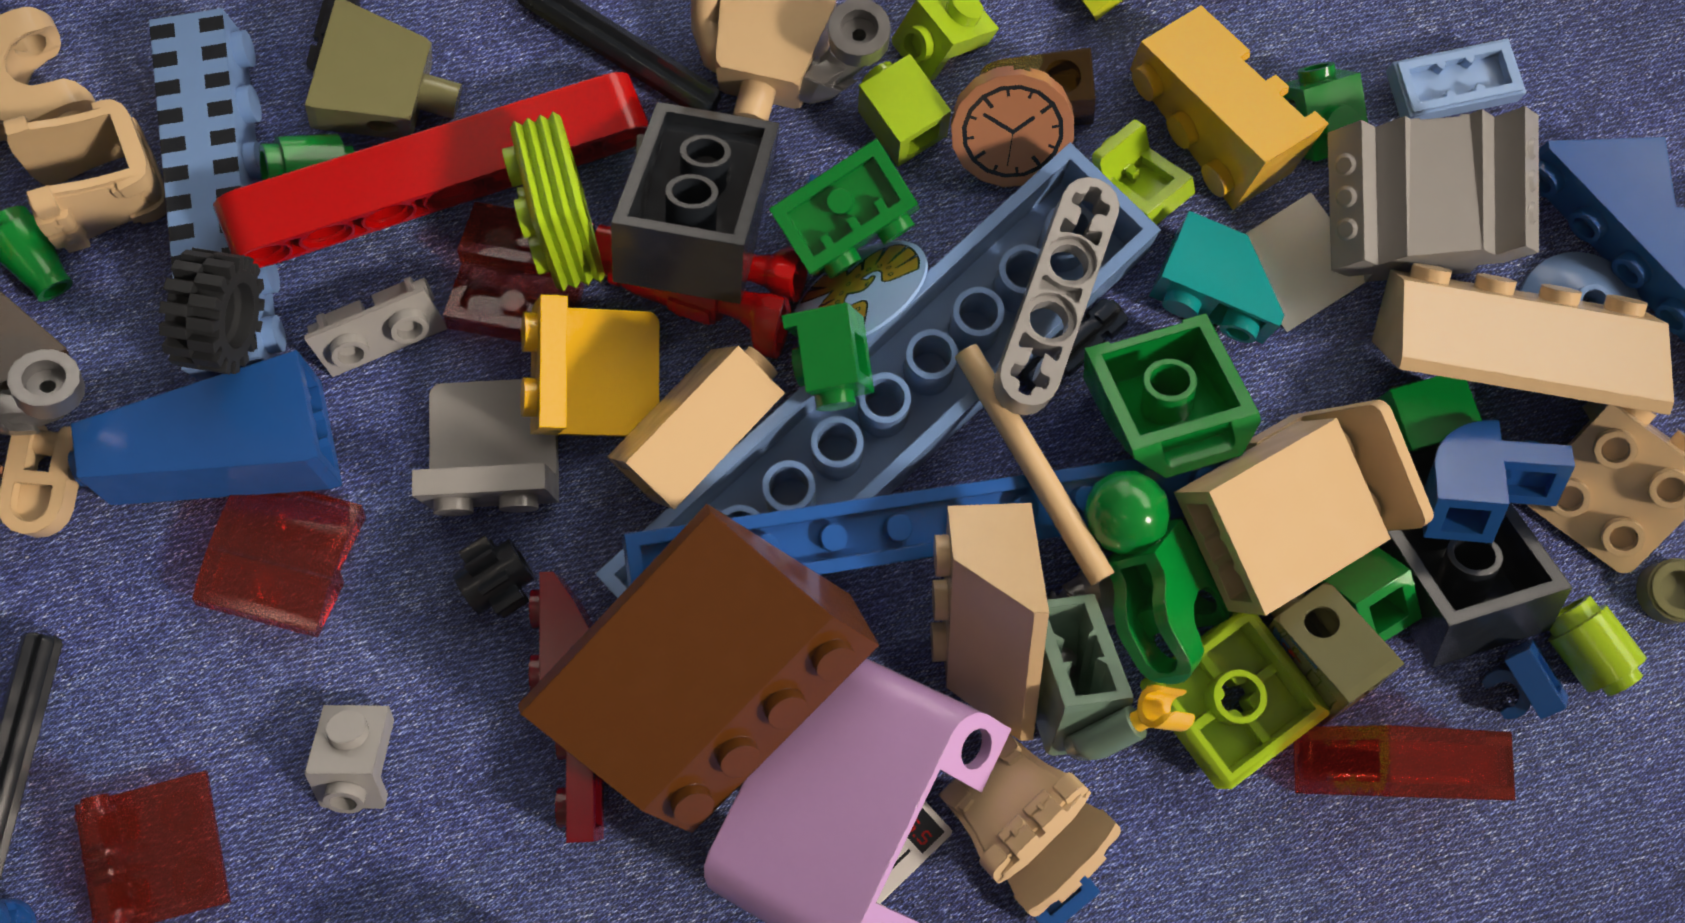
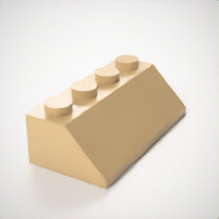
[1372,263,1674,415]

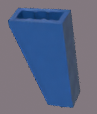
[68,350,343,505]

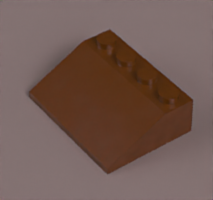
[518,504,879,833]

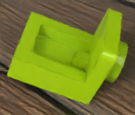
[891,0,999,81]
[1092,119,1195,225]

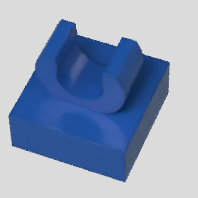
[1482,638,1569,720]

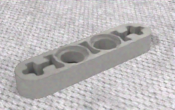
[993,177,1120,416]

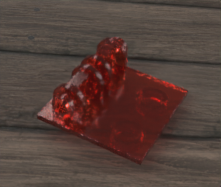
[74,771,231,923]

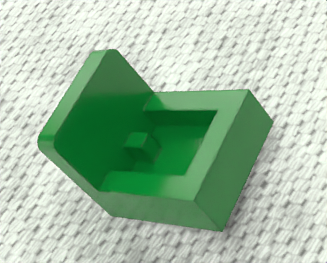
[1283,62,1368,162]

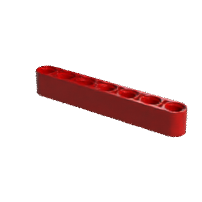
[213,72,649,268]

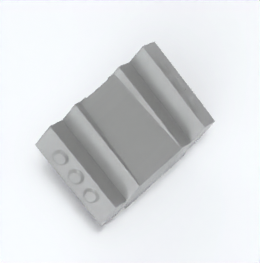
[1328,106,1539,282]

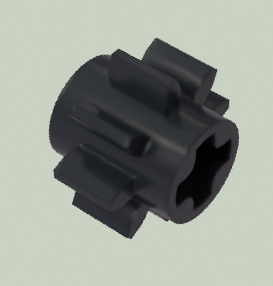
[453,535,536,618]

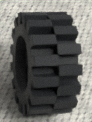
[158,248,265,375]

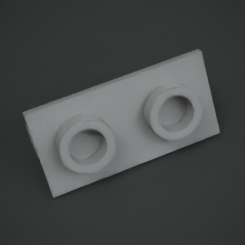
[304,276,448,377]

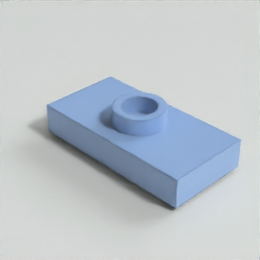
[1386,38,1526,120]

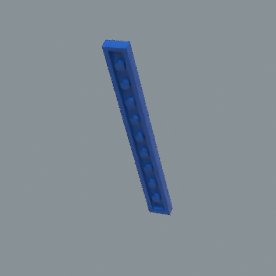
[621,459,1231,586]

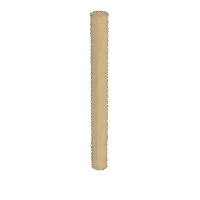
[954,344,1115,586]

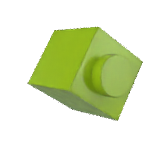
[858,54,951,167]

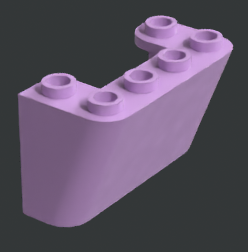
[704,658,1012,923]

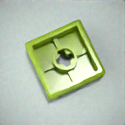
[502,111,605,292]
[1140,612,1330,789]

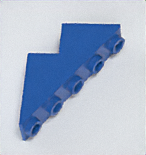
[1539,137,1685,343]

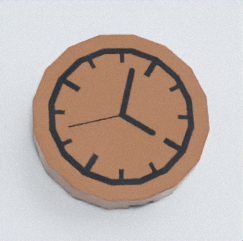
[951,66,1074,187]

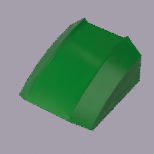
[1083,313,1261,478]

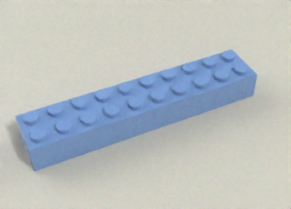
[596,142,1161,598]

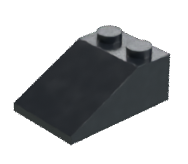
[611,102,780,304]
[1378,448,1573,668]

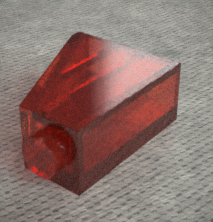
[1294,725,1516,801]

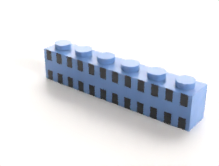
[149,8,286,381]

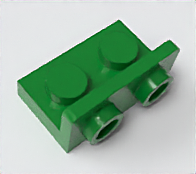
[769,138,920,279]

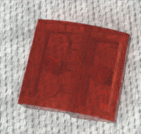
[443,201,595,342]
[192,491,366,638]

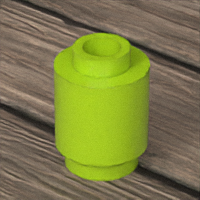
[1548,594,1647,696]

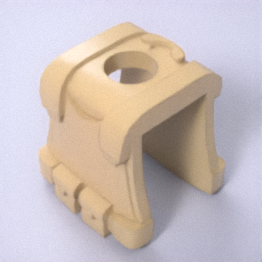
[3,99,167,253]
[938,734,1121,917]

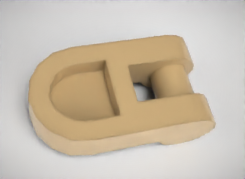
[0,425,79,538]

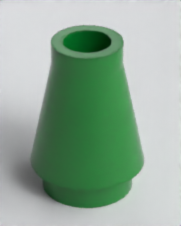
[0,206,73,302]

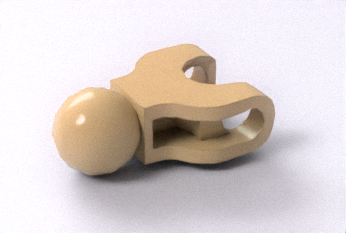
[0,7,96,142]

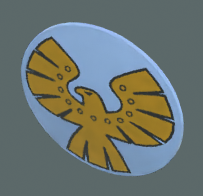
[794,241,928,336]

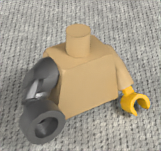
[691,0,891,121]

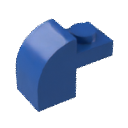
[1423,420,1575,543]

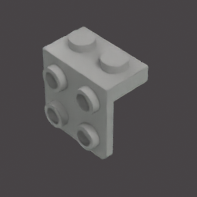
[412,379,559,516]

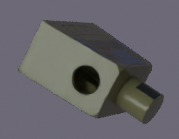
[1268,582,1404,726]

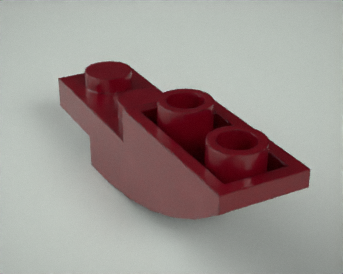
[528,571,604,843]

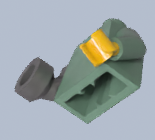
[1036,570,1195,761]

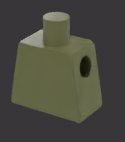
[305,0,462,139]

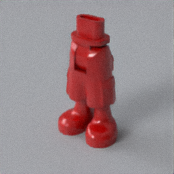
[595,224,808,359]

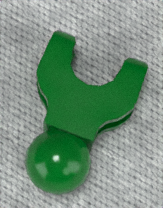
[1083,471,1234,684]

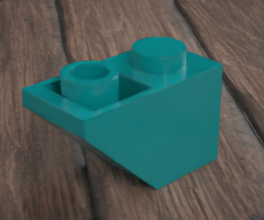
[1149,211,1284,344]

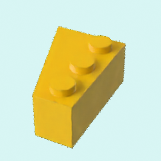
[1130,5,1329,210]

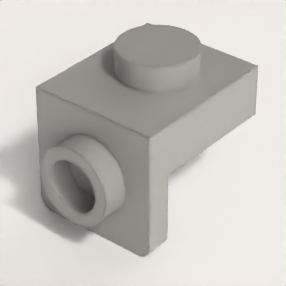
[304,705,394,814]

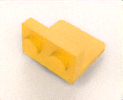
[520,294,660,437]

